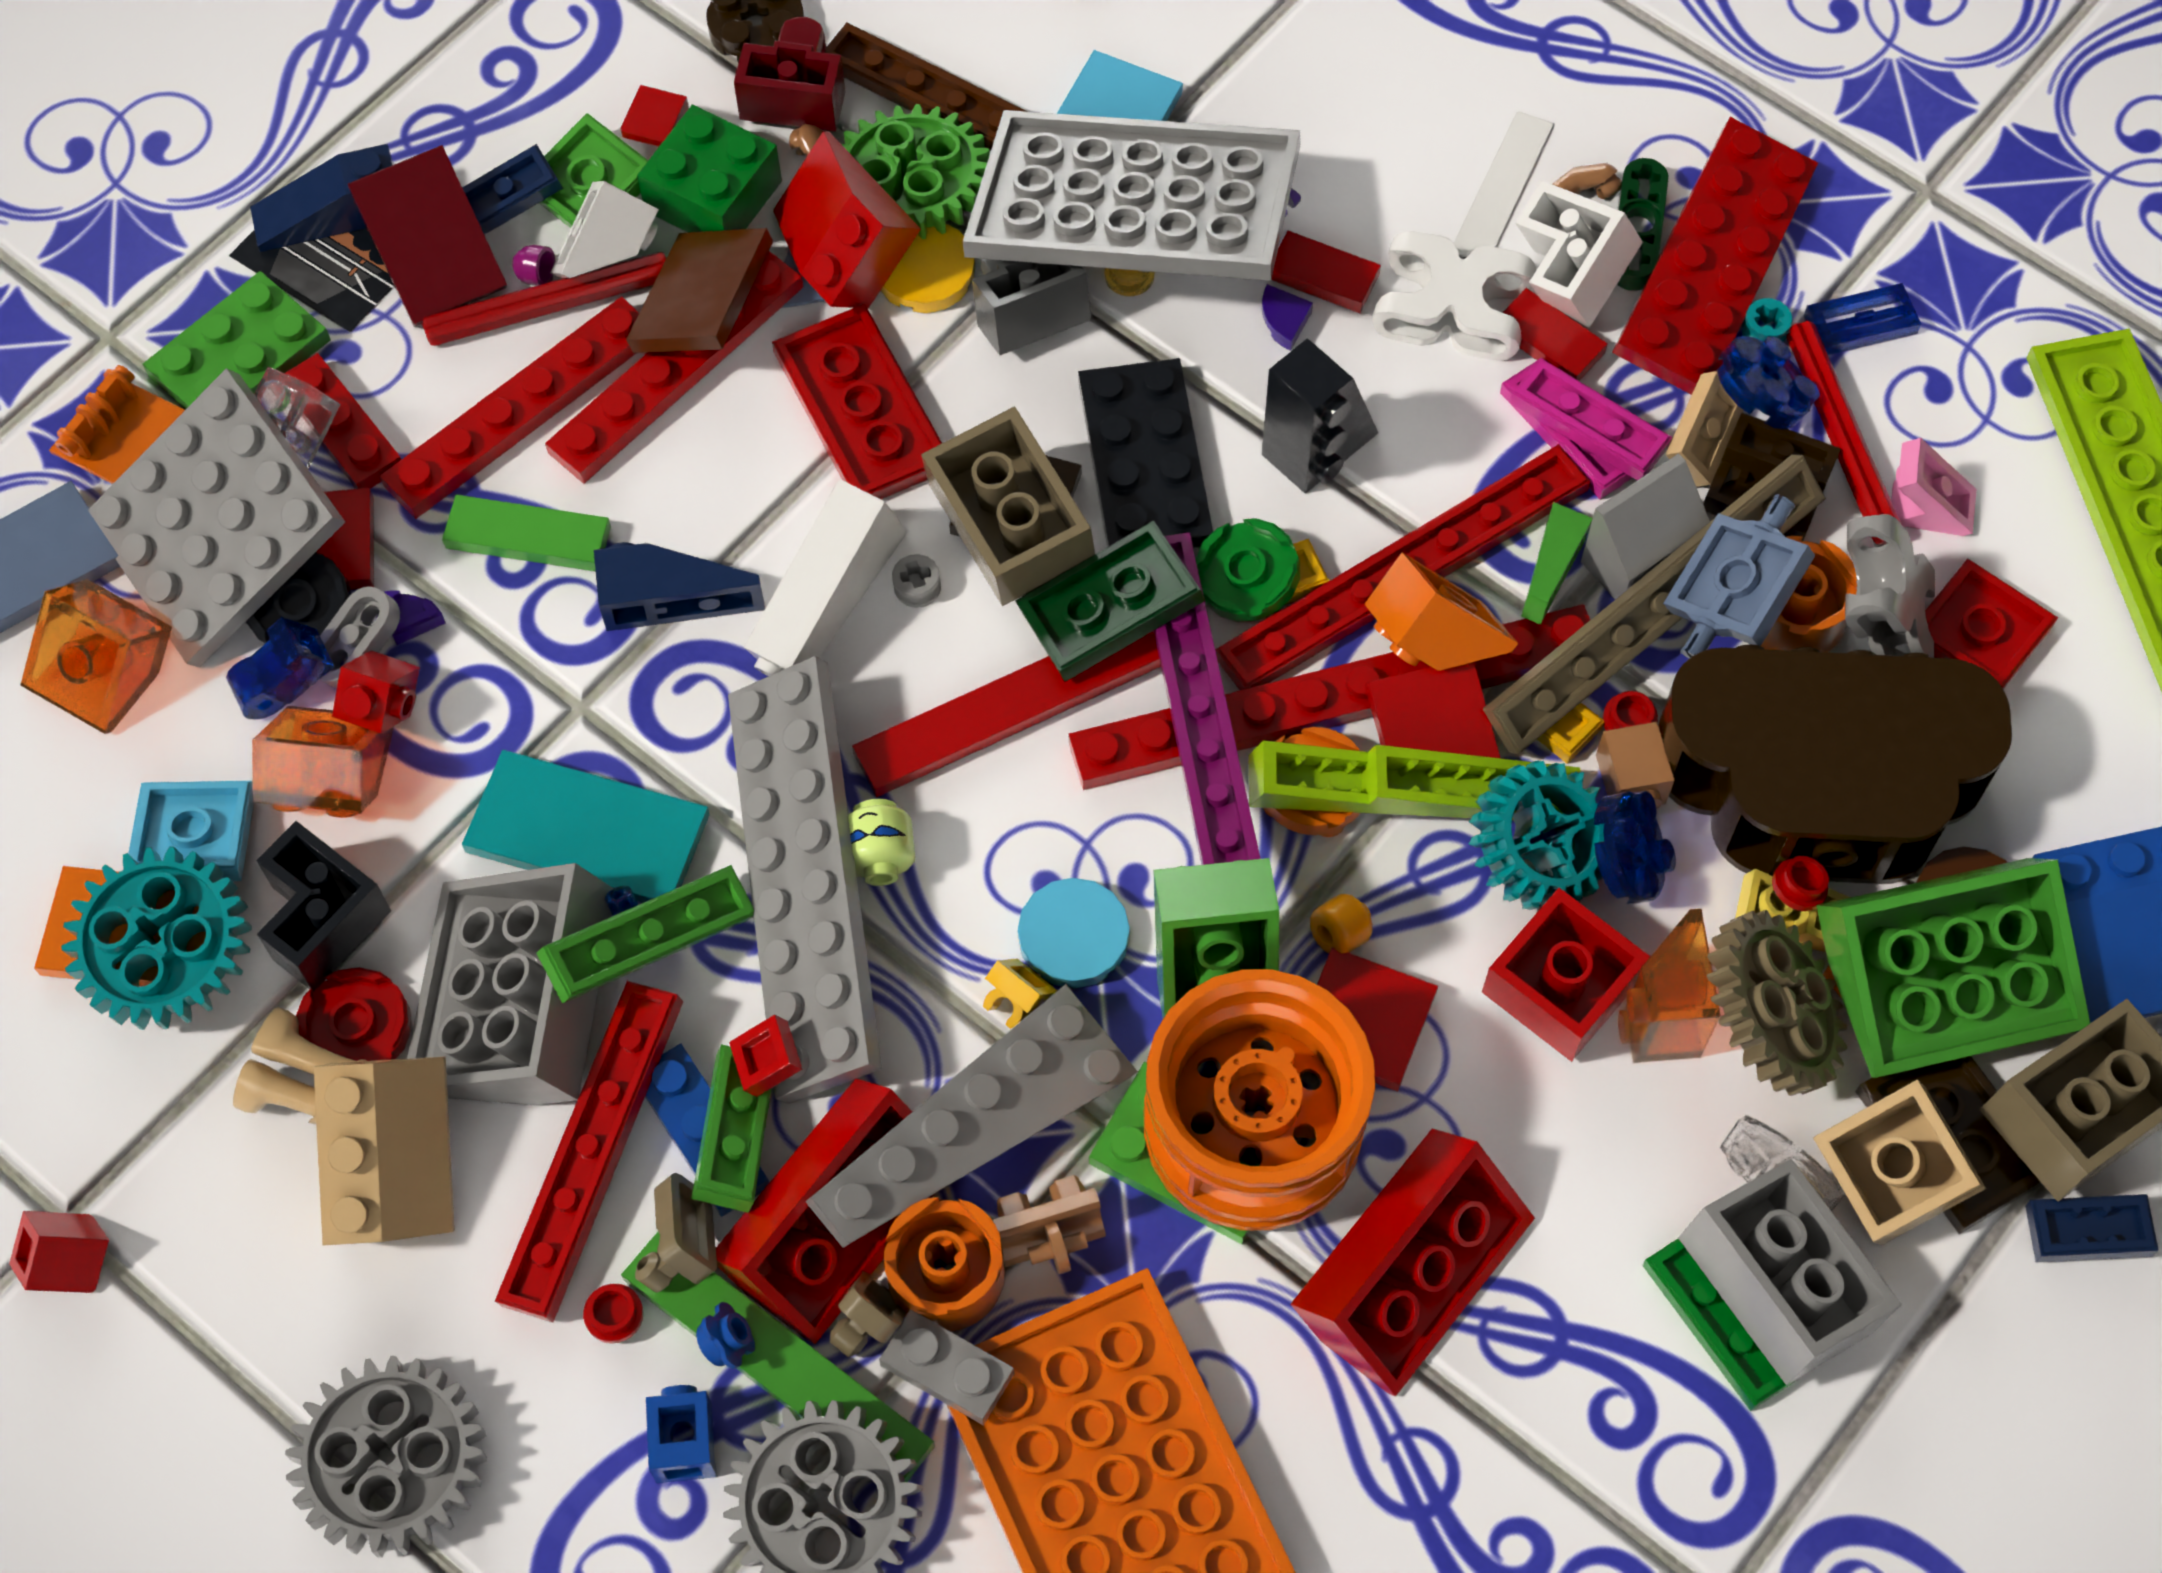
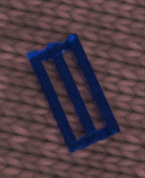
[1803,283,1921,355]

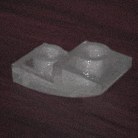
[1720,1115,1845,1211]

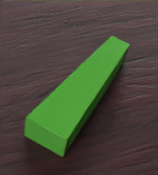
[1521,502,1593,625]

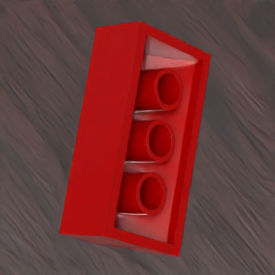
[716,1079,936,1344]
[1290,1128,1535,1397]

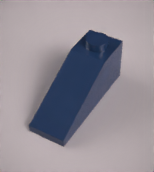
[250,144,394,252]
[594,542,765,631]

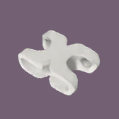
[1372,231,1536,360]

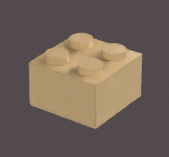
[1813,1080,1986,1245]

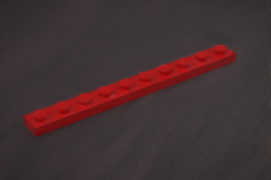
[1068,604,1590,790]

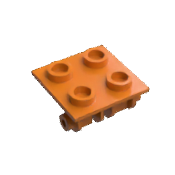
[49,365,185,484]

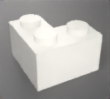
[1515,180,1643,328]

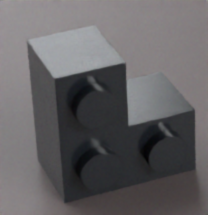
[256,821,391,992]

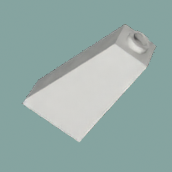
[744,479,907,676]

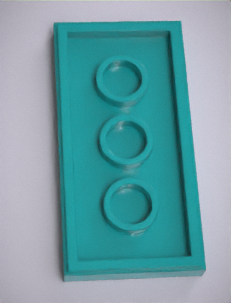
[462,749,710,903]

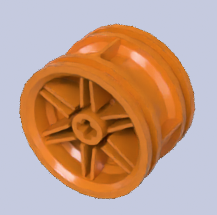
[1144,969,1375,1231]

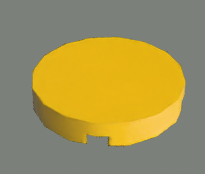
[880,223,975,313]

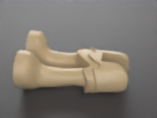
[233,1007,367,1124]

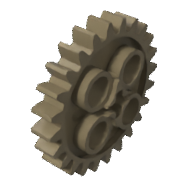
[1707,910,1848,1096]

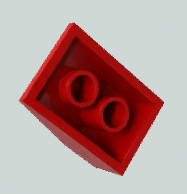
[773,131,921,308]

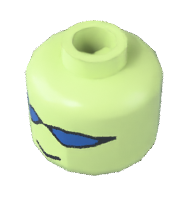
[848,799,915,886]

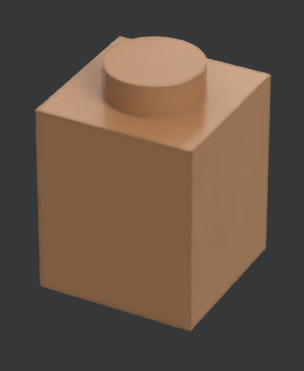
[1596,722,1675,814]

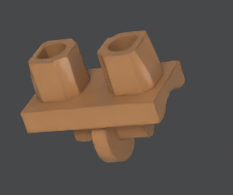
[993,1175,1106,1274]

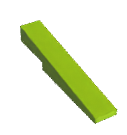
[1248,740,1581,820]

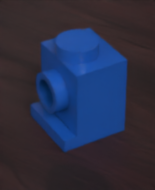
[646,1385,717,1483]

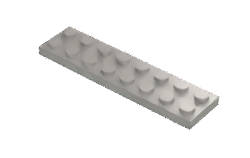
[728,656,882,1104]

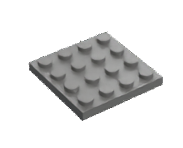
[88,368,345,668]

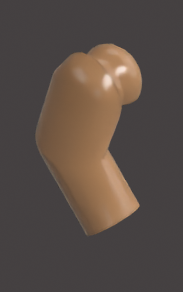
[1552,163,1622,199]

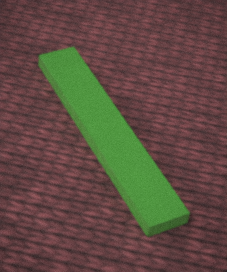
[621,1231,935,1482]

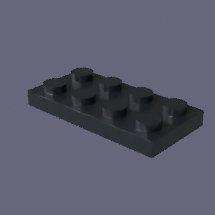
[1078,358,1213,548]

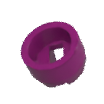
[512,245,556,286]

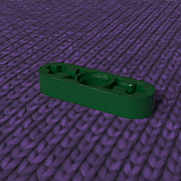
[1617,158,1669,291]

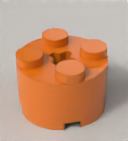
[1761,536,1857,653]
[883,1197,1005,1332]

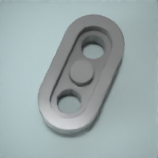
[309,587,400,688]

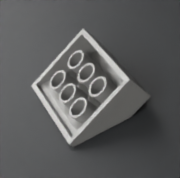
[407,863,616,1105]

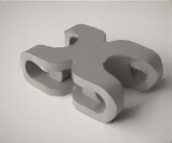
[1845,514,1935,658]

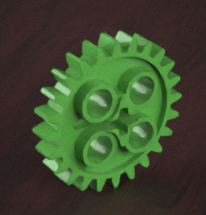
[842,104,990,239]

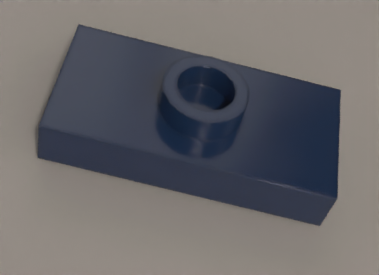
[2025,1194,2159,1263]

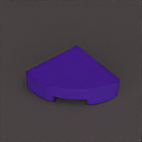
[1261,284,1313,351]
[384,590,446,645]

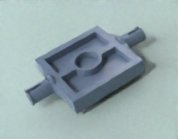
[1663,494,1815,658]

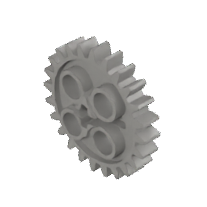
[285,1356,487,1558]
[723,1400,923,1573]

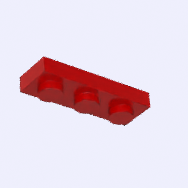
[274,353,402,489]

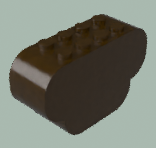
[1658,644,2012,884]

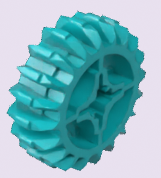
[1468,761,1619,910]

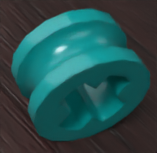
[1742,298,1792,351]

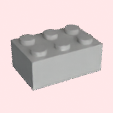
[1678,1159,1902,1386]

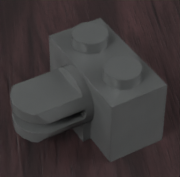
[972,259,1091,355]

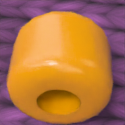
[1310,893,1373,954]

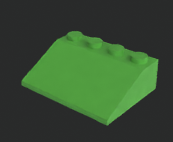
[1816,858,2090,1078]

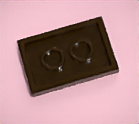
[1855,1056,2042,1234]

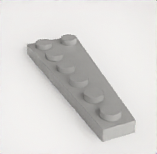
[805,984,1138,1248]

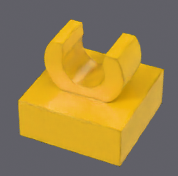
[983,958,1057,1029]

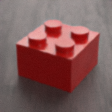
[1482,887,1651,1062]

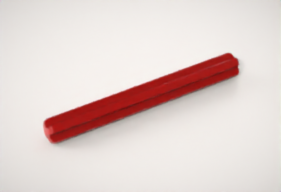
[423,252,667,346]
[1786,321,1901,546]

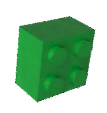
[637,104,782,232]

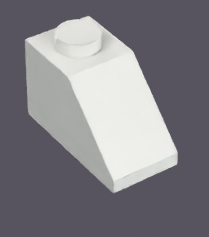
[550,181,659,278]

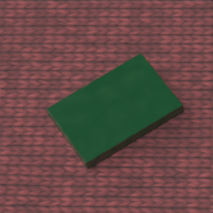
[1015,521,1205,682]

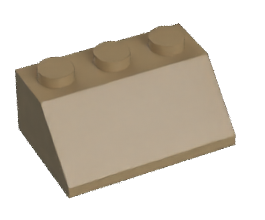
[313,1056,455,1246]

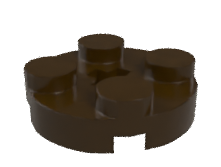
[706,0,804,63]

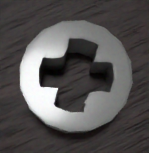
[892,554,941,608]

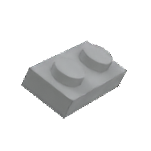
[879,1309,1014,1426]

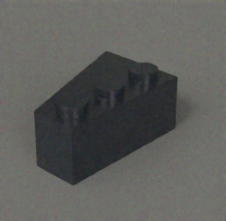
[1262,338,1379,494]

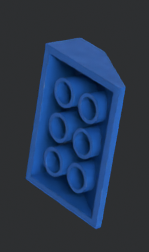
[2032,826,2162,1033]

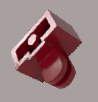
[734,17,846,132]

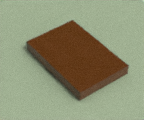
[626,228,773,353]

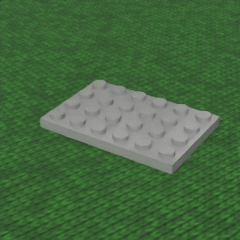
[963,110,1300,281]

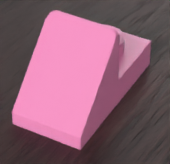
[1891,438,1977,536]

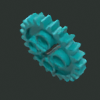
[61,846,252,1030]

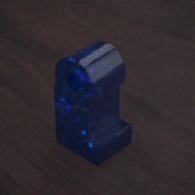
[226,617,335,720]

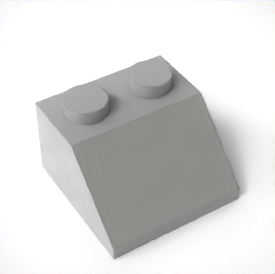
[1581,453,1710,599]

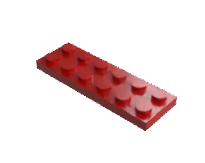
[1612,117,1818,395]

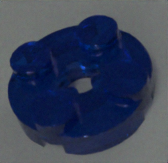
[1717,336,1820,429]
[1594,790,1676,905]

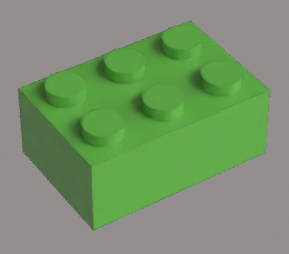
[1153,858,1279,1019]

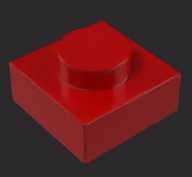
[729,1014,803,1097]

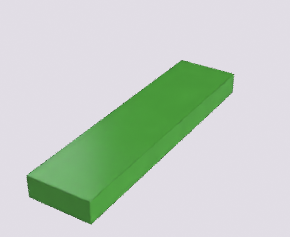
[536,865,754,1004]

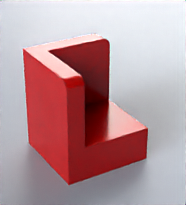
[620,85,689,147]
[9,1211,109,1293]

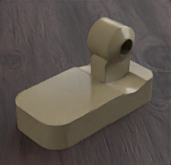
[635,1173,717,1292]
[830,1271,907,1357]

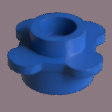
[696,1302,755,1369]

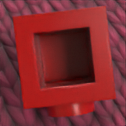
[332,650,420,734]

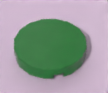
[1195,518,1300,622]

